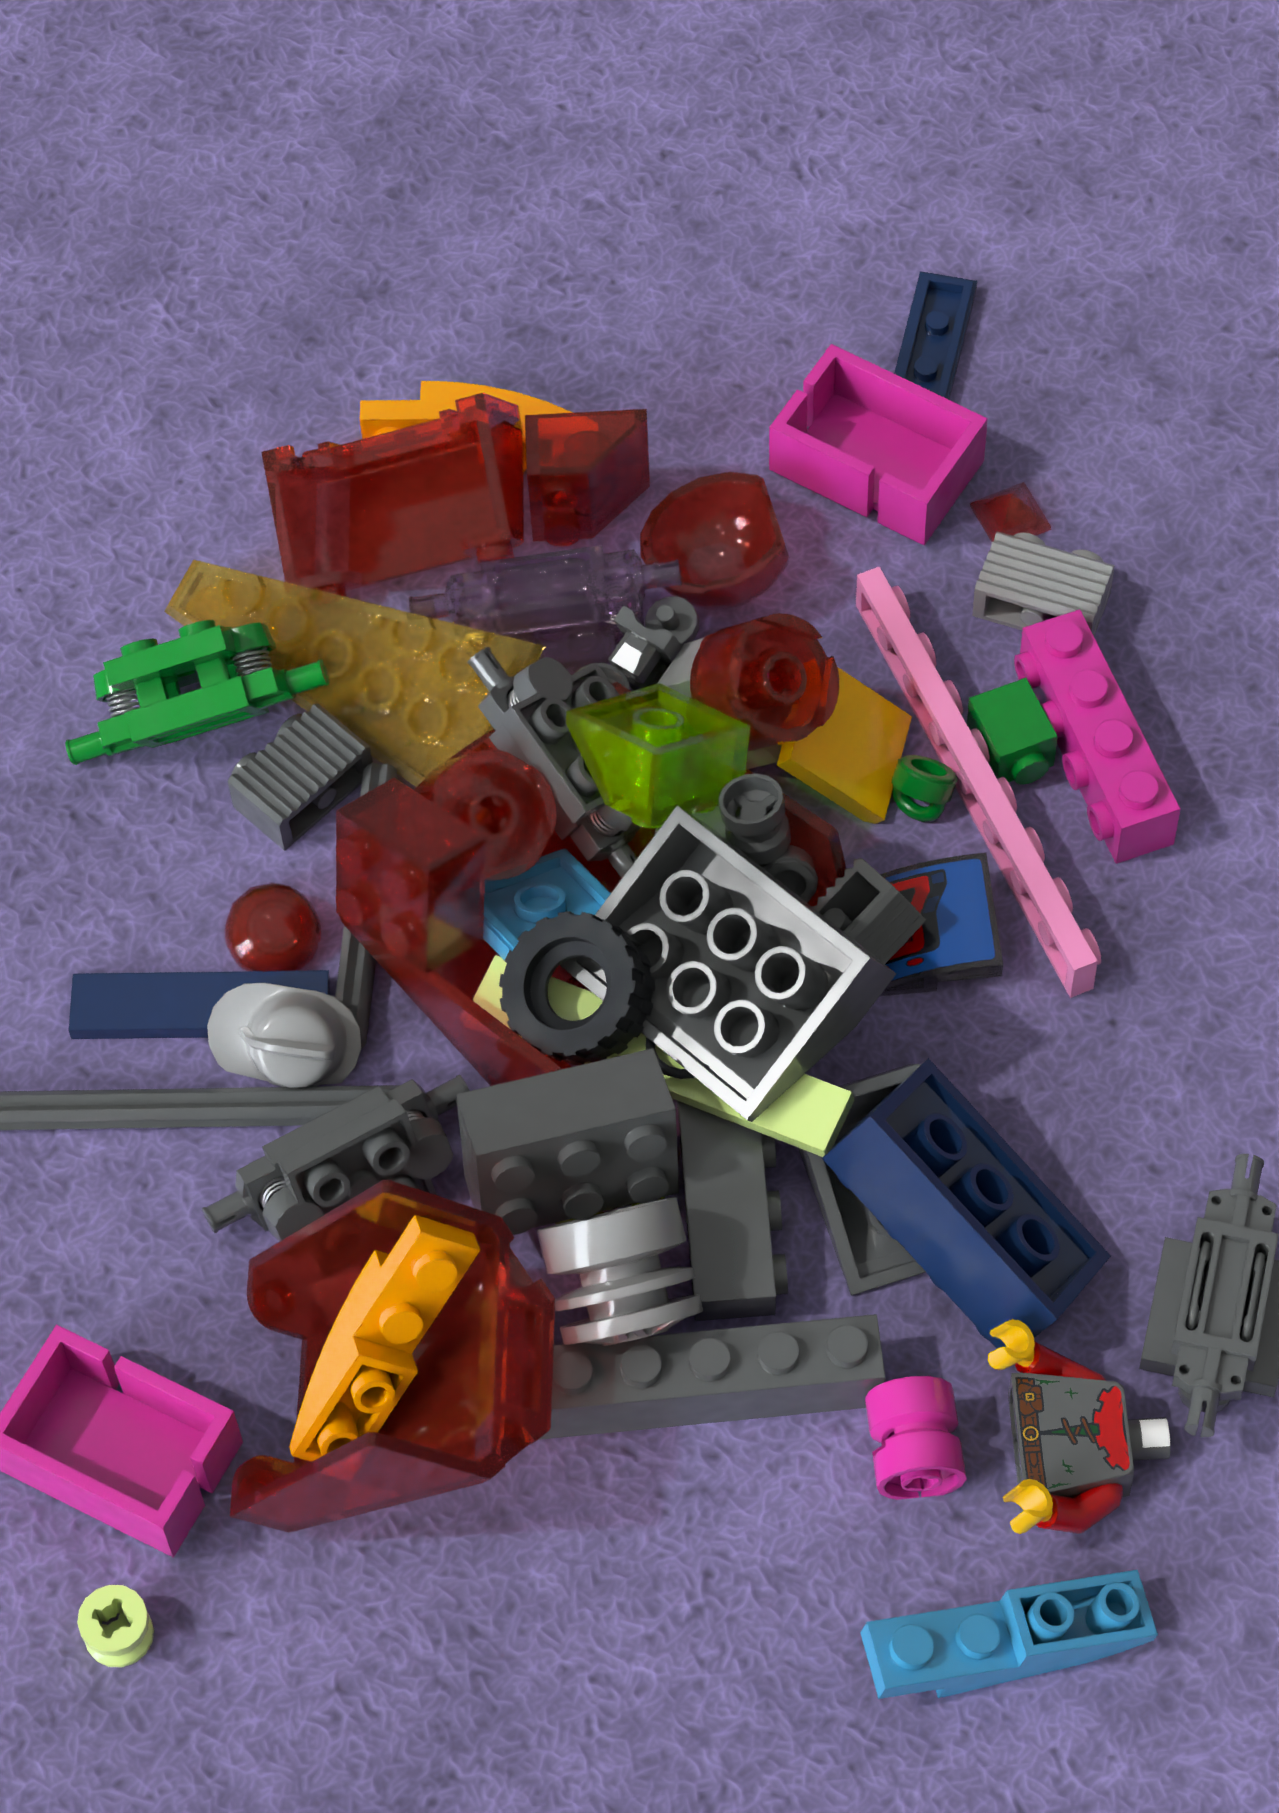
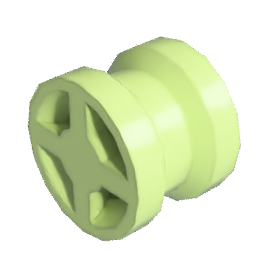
[77,1585,154,1668]

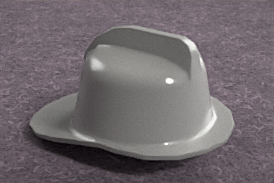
[207,983,361,1088]

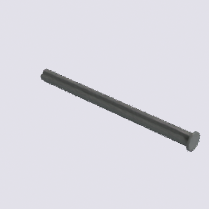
[0,1085,400,1130]

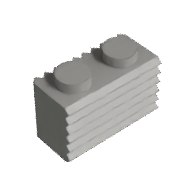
[972,531,1115,636]

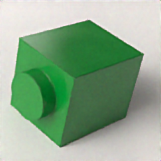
[967,678,1058,785]

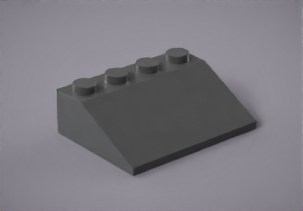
[560,806,897,1122]

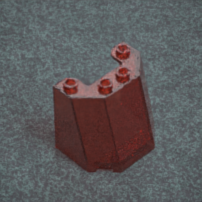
[230,1180,555,1533]

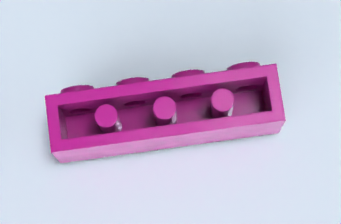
[1014,609,1180,864]

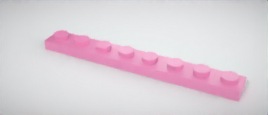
[856,567,1101,998]

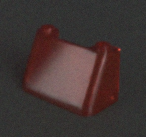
[261,393,524,606]

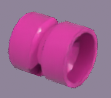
[865,1376,967,1500]

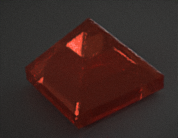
[970,482,1051,542]

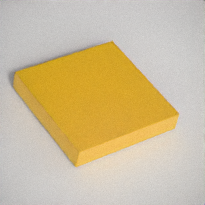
[777,655,912,824]

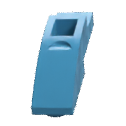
[860,1570,1158,1699]

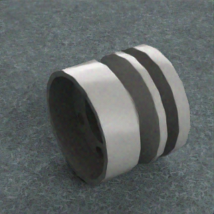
[537,1197,703,1346]

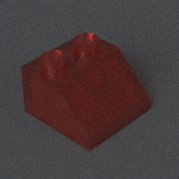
[525,409,650,547]

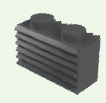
[227,704,373,851]
[812,858,926,964]

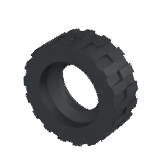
[499,911,655,1065]

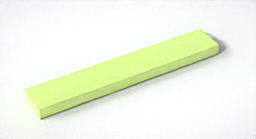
[467,955,854,1157]

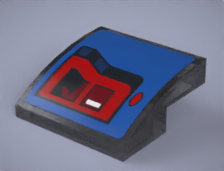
[880,852,1003,996]

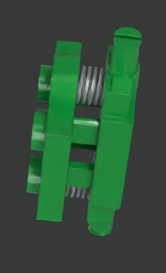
[65,620,330,765]

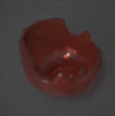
[224,882,321,972]

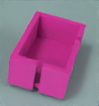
[769,344,988,546]
[0,1324,243,1558]

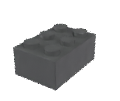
[456,1048,679,1240]

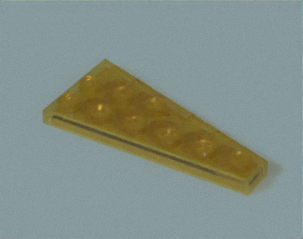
[164,560,546,806]

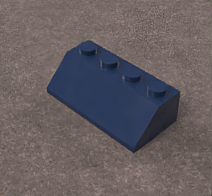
[822,1058,1111,1349]

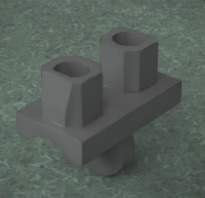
[608,596,699,704]

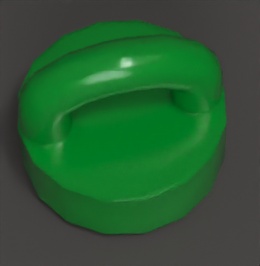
[892,755,957,822]

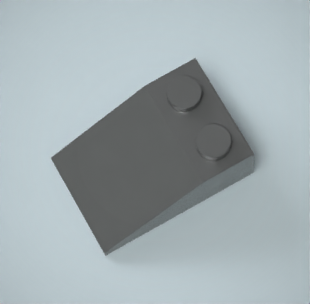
[798,1063,926,1295]

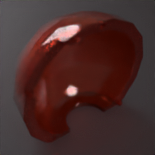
[640,472,790,610]

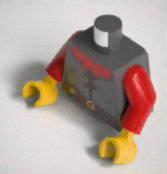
[988,1319,1170,1534]

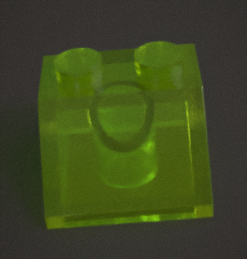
[566,683,750,828]

